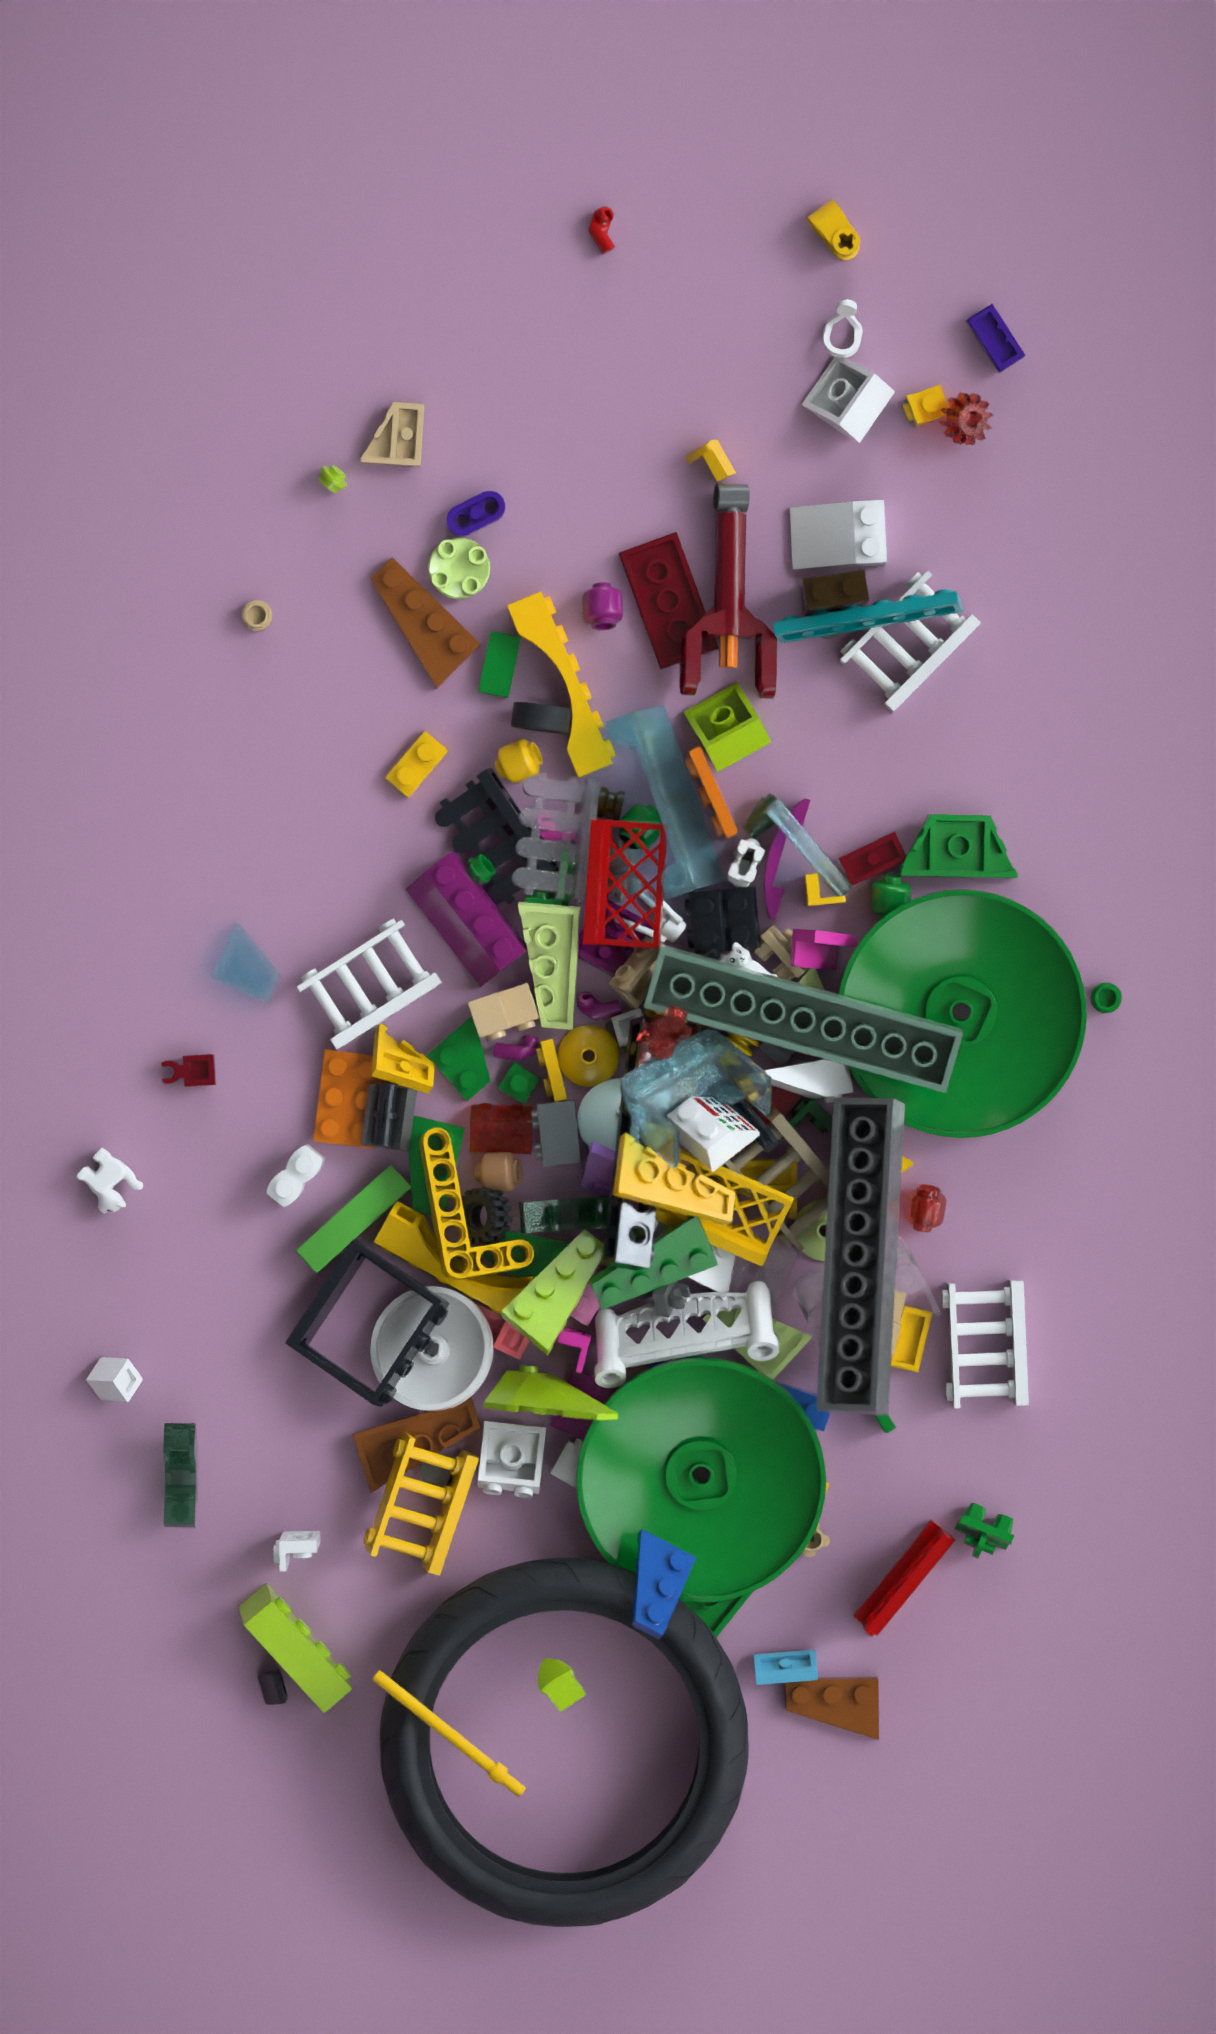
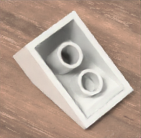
[790,500,887,570]

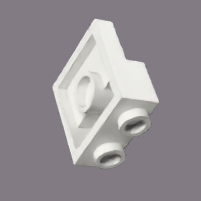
[478,1421,546,1498]

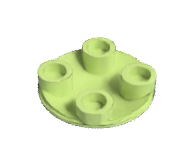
[428,538,490,599]

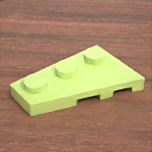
[702,1308,812,1380]

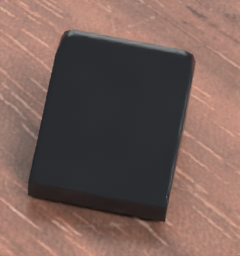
[258,1669,288,1705]

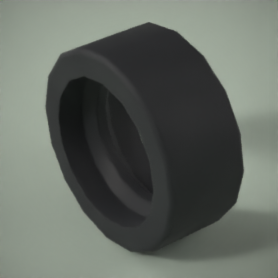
[511,702,571,734]

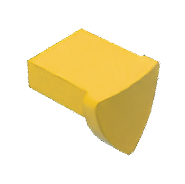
[684,440,736,482]

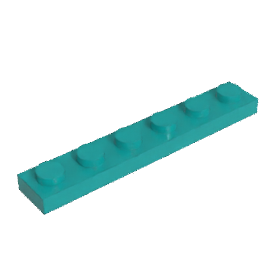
[773,589,963,644]

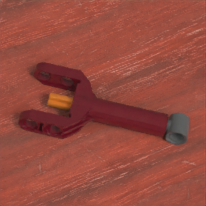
[679,483,777,699]

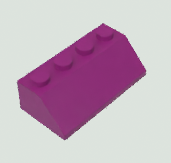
[405,851,527,987]

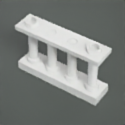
[840,571,981,713]
[297,918,443,1049]
[942,1279,1029,1408]

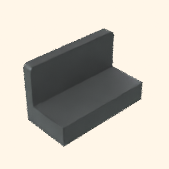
[361,1084,417,1152]

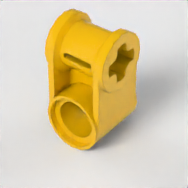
[807,199,860,261]

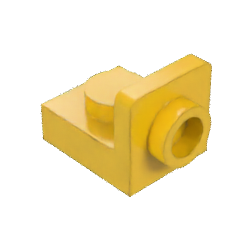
[902,384,951,427]

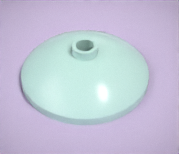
[577,1078,670,1151]

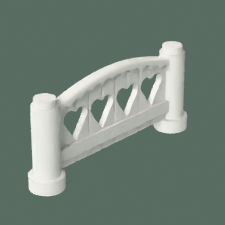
[594,1281,779,1388]

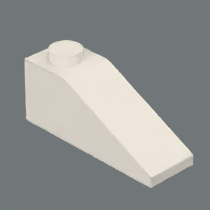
[751,1059,853,1103]

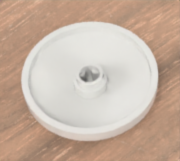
[370,1286,493,1411]

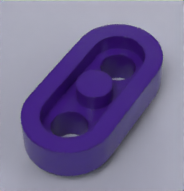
[447,491,506,537]

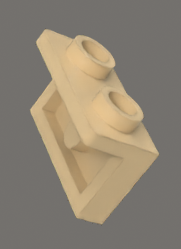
[609,936,664,1009]

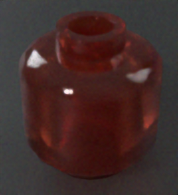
[904,1184,947,1232]

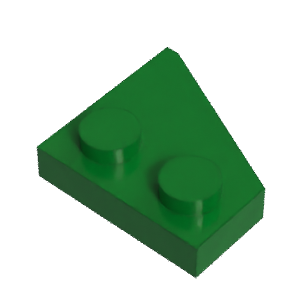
[427,1016,491,1101]

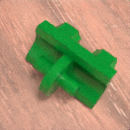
[954,1503,1015,1558]

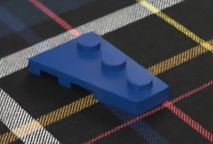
[631,1529,696,1639]

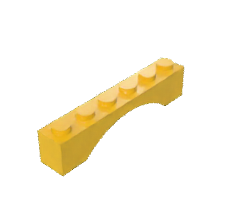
[507,591,616,779]
[374,1201,535,1314]

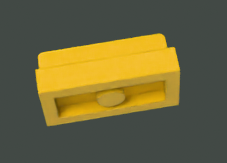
[803,873,846,907]

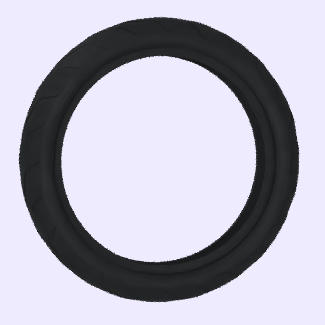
[380,1558,749,1927]

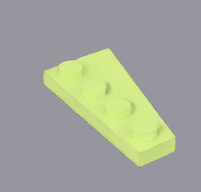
[518,902,581,1030]

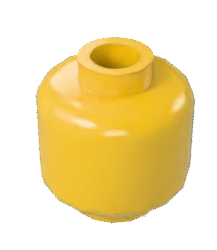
[495,738,543,784]

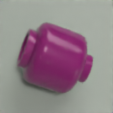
[582,582,623,630]

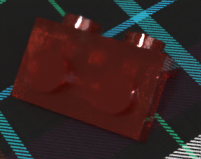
[470,1103,533,1154]

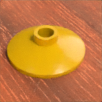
[558,1025,620,1087]

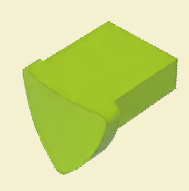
[537,1658,586,1712]

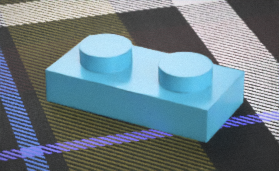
[754,1649,818,1685]

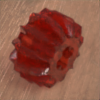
[939,392,994,446]

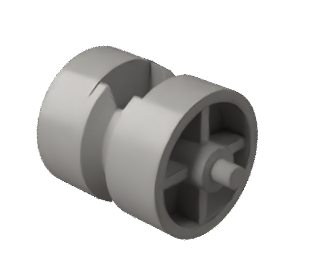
[609,840,641,903]

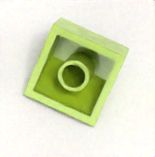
[684,682,771,772]

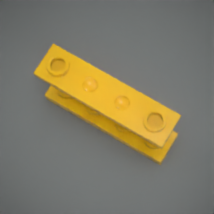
[363,1432,479,1576]

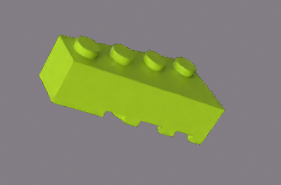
[239,1583,352,1713]

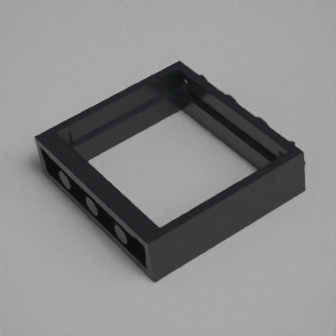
[285,1240,450,1407]

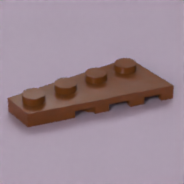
[371,557,481,689]
[353,1397,481,1493]

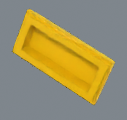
[891,1306,933,1372]

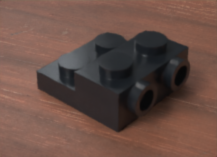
[684,886,761,954]

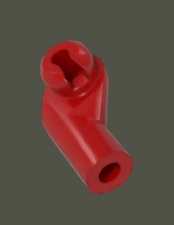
[588,206,616,255]

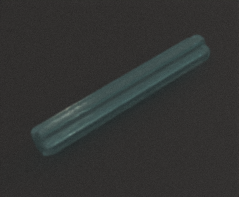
[766,800,851,896]

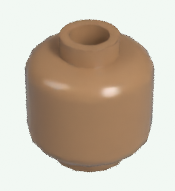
[475,1152,523,1192]

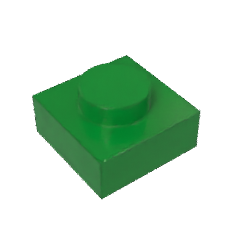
[498,1062,541,1105]

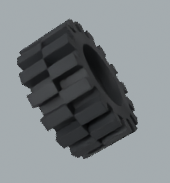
[461,1188,513,1244]

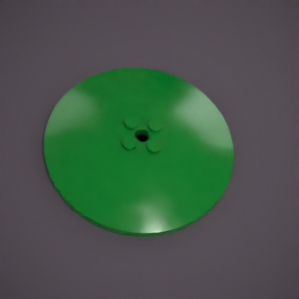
[839,889,1087,1138]
[577,1357,826,1603]

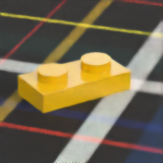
[385,731,449,798]
[536,1039,567,1102]

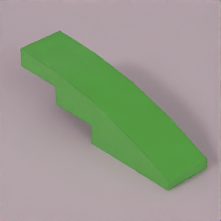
[295,1165,412,1274]

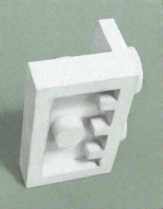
[273,1531,320,1572]

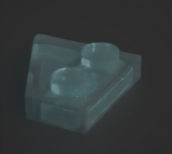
[211,924,281,1004]

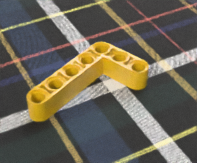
[419,1128,534,1280]

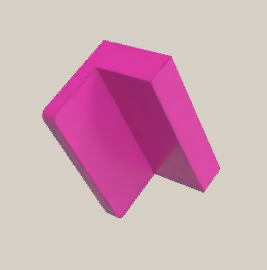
[790,928,858,970]
[558,1327,591,1374]

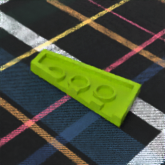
[501,1229,604,1355]

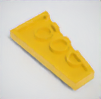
[613,1133,735,1225]

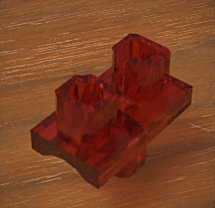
[636,1005,693,1061]

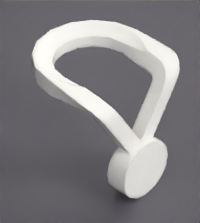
[823,299,863,358]

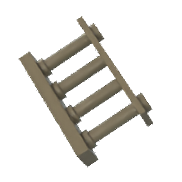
[721,1106,830,1252]

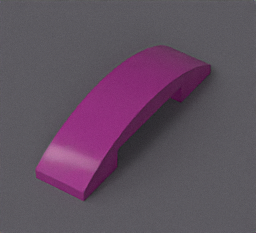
[764,798,810,920]

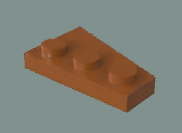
[785,1677,879,1740]

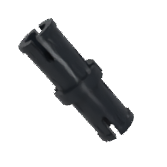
[372,1083,398,1147]

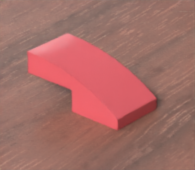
[475,1302,530,1360]

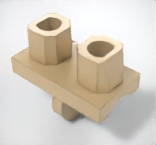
[754,924,808,980]

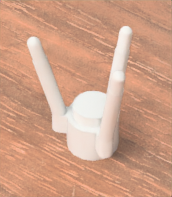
[614,878,687,943]

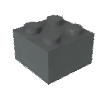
[532,1100,581,1167]

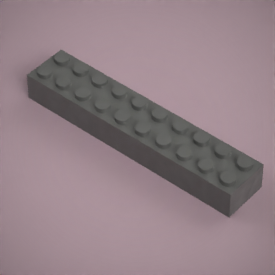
[816,1098,905,1415]

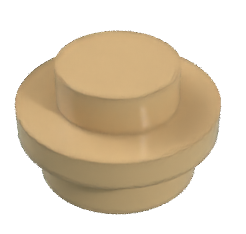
[241,600,273,631]

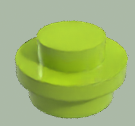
[318,465,347,493]

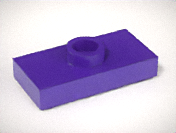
[965,304,1026,373]

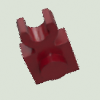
[161,1054,216,1087]

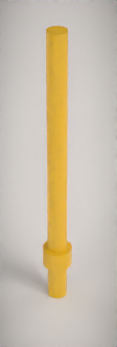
[372,1670,526,1797]

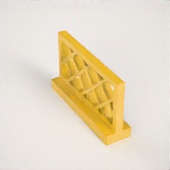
[656,1148,794,1266]

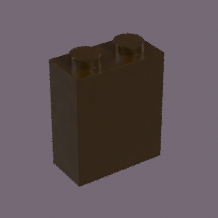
[800,569,869,616]

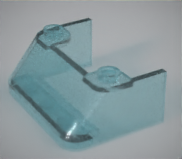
[621,1030,772,1169]

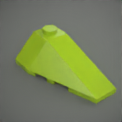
[484,1365,618,1420]

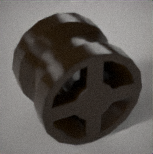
[595,787,625,820]

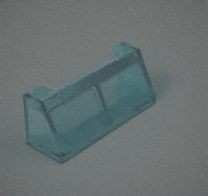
[605,705,725,901]

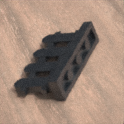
[435,767,560,905]

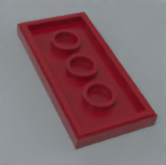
[618,532,719,670]

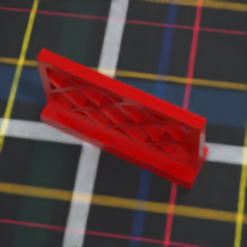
[583,819,668,949]
[853,1520,956,1637]

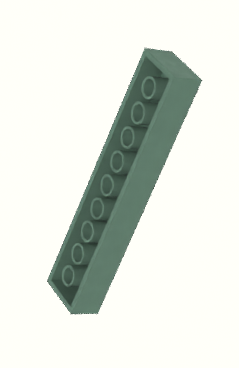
[644,944,963,1093]

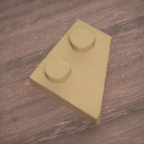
[361,402,425,467]

